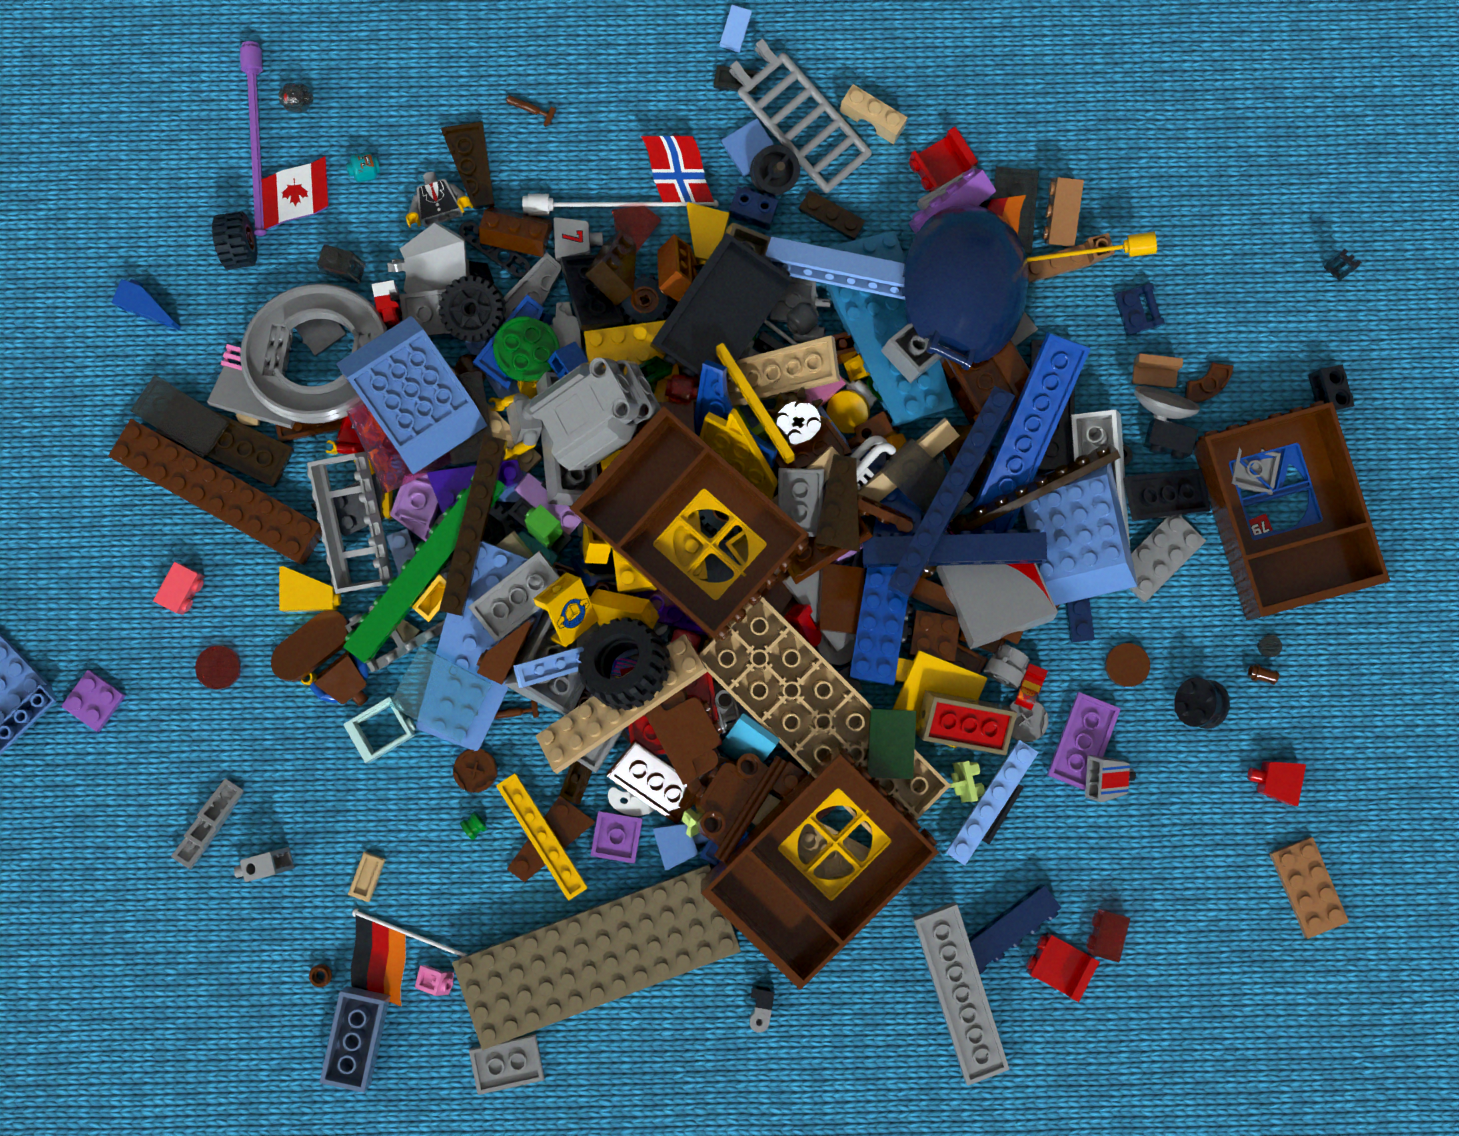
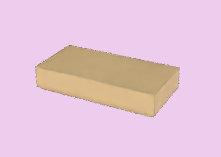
[348,851,386,902]

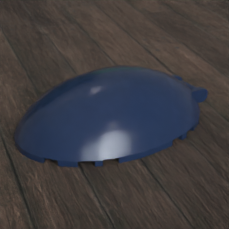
[902,205,1029,371]

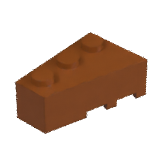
[657,234,698,302]

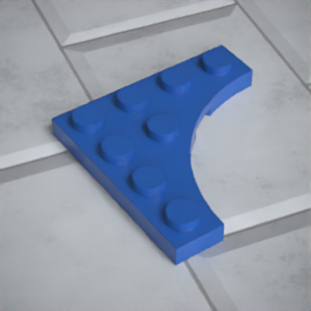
[694,360,777,469]

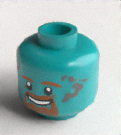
[346,152,380,182]

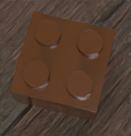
[908,610,960,663]

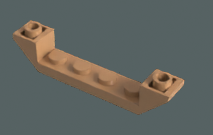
[1028,233,1115,283]

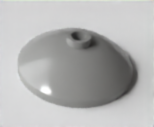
[1134,386,1200,421]

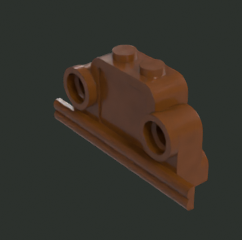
[645,688,723,794]
[695,753,787,863]

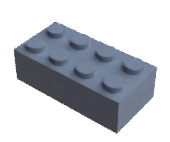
[319,986,391,1093]

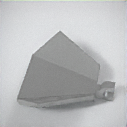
[387,222,470,293]

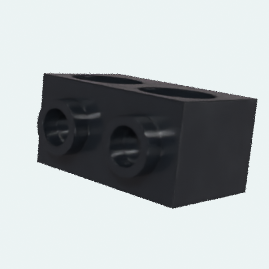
[1308,364,1355,413]

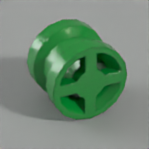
[460,811,488,840]

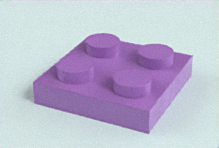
[61,670,126,732]
[591,811,643,864]

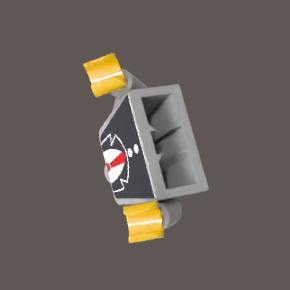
[406,172,473,228]

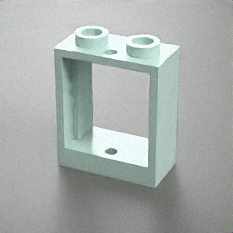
[343,697,416,763]

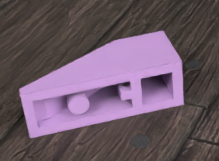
[514,473,581,535]

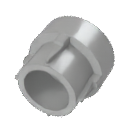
[984,644,1030,689]

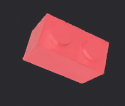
[153,562,205,615]

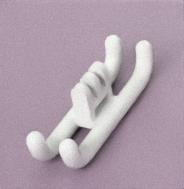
[823,435,896,502]

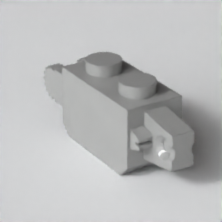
[550,302,583,350]

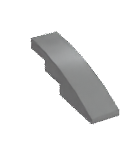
[171,779,244,870]

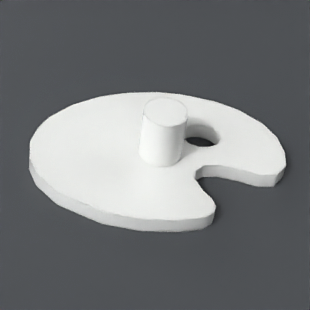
[608,787,655,816]

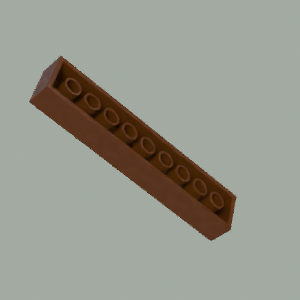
[108,419,322,566]

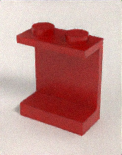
[909,126,978,193]
[1026,932,1100,1003]

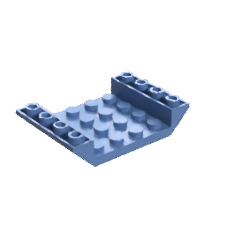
[336,316,487,475]
[0,633,57,755]

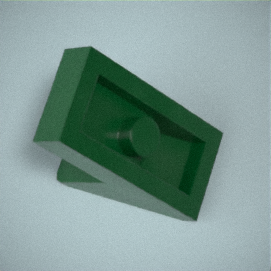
[639,355,673,394]

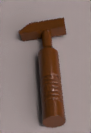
[506,95,556,127]
[494,700,539,720]

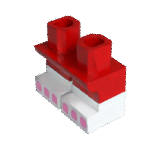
[372,280,402,329]

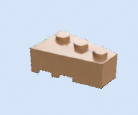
[1043,177,1084,247]

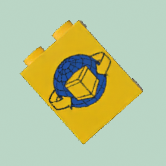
[533,572,598,647]

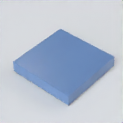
[721,119,774,178]

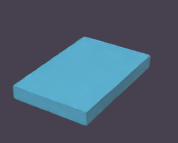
[718,713,780,763]

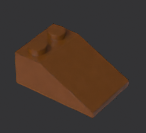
[476,615,537,685]

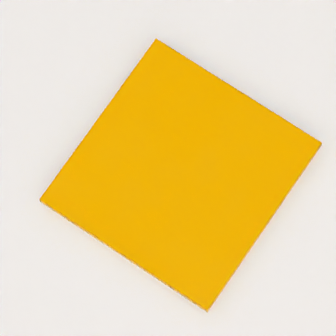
[893,650,988,748]

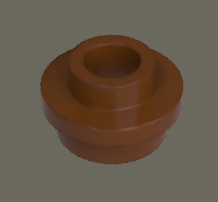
[309,964,332,987]

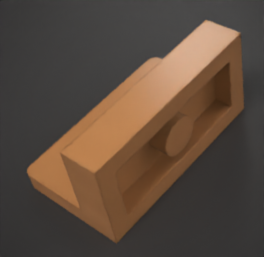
[1132,353,1183,388]

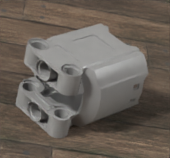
[530,358,661,471]

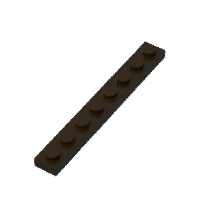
[439,435,508,616]
[949,444,1121,535]

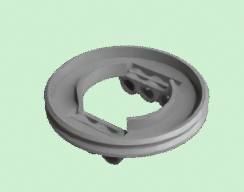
[240,283,388,424]

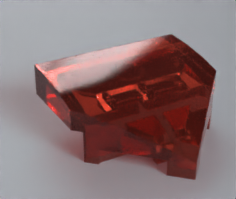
[612,206,662,253]

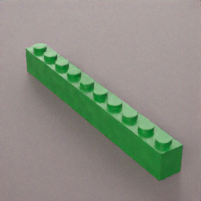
[343,475,507,663]

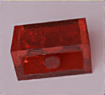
[1086,908,1130,963]

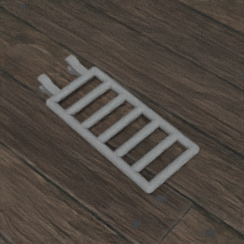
[729,39,872,193]

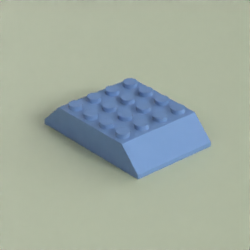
[1023,463,1138,606]

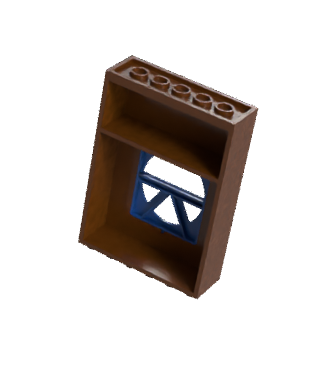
[1193,401,1390,621]

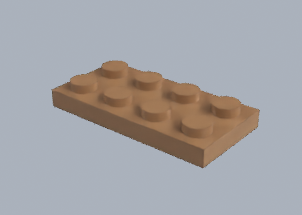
[1269,837,1349,939]

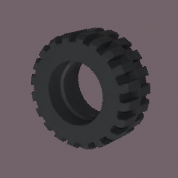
[578,617,671,710]

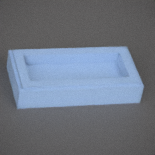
[720,5,752,53]

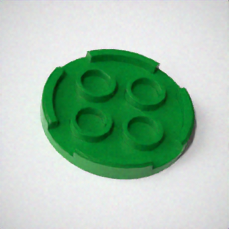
[493,316,560,382]

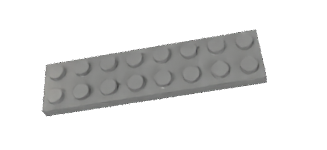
[912,902,1010,1086]

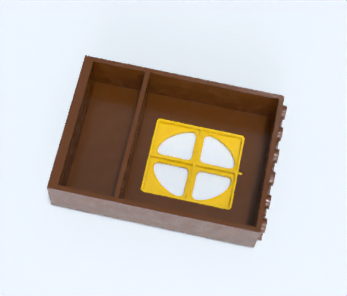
[570,406,809,643]
[701,747,939,990]

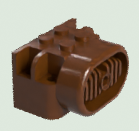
[940,340,1030,427]

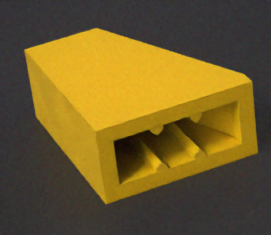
[687,202,729,267]
[279,566,341,612]
[590,589,659,629]

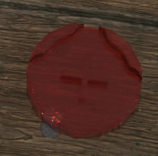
[195,645,241,690]

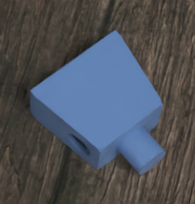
[653,823,709,871]

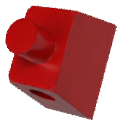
[1247,761,1306,806]

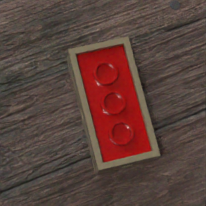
[915,690,1017,755]

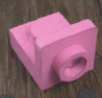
[415,965,454,996]

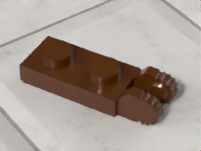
[858,494,914,533]

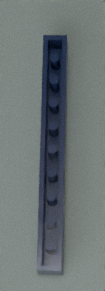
[888,386,1015,600]

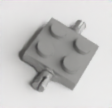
[770,278,830,323]

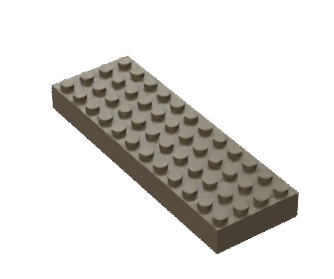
[452,863,741,1050]

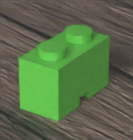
[524,504,563,549]

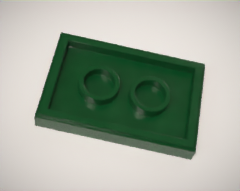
[867,708,917,779]

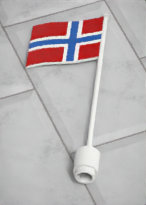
[522,136,719,216]

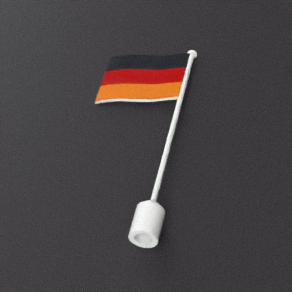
[351,908,467,1007]

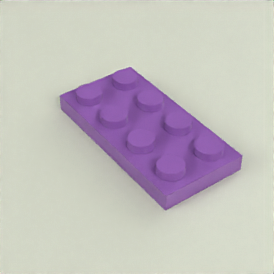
[1047,692,1121,790]

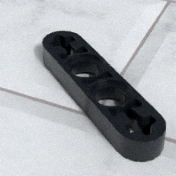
[459,221,531,280]

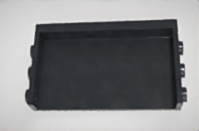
[650,232,793,380]

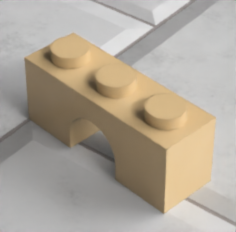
[840,84,908,145]

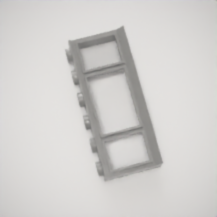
[307,452,393,594]
[345,560,452,672]

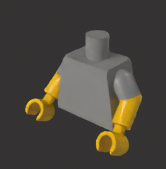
[489,393,542,461]

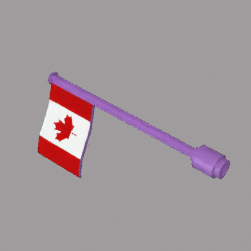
[240,41,329,236]

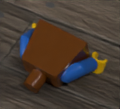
[301,650,369,706]

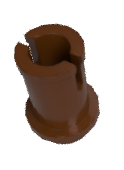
[1248,664,1279,685]

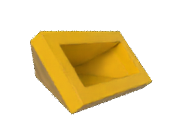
[412,574,447,622]

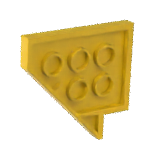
[699,408,778,500]

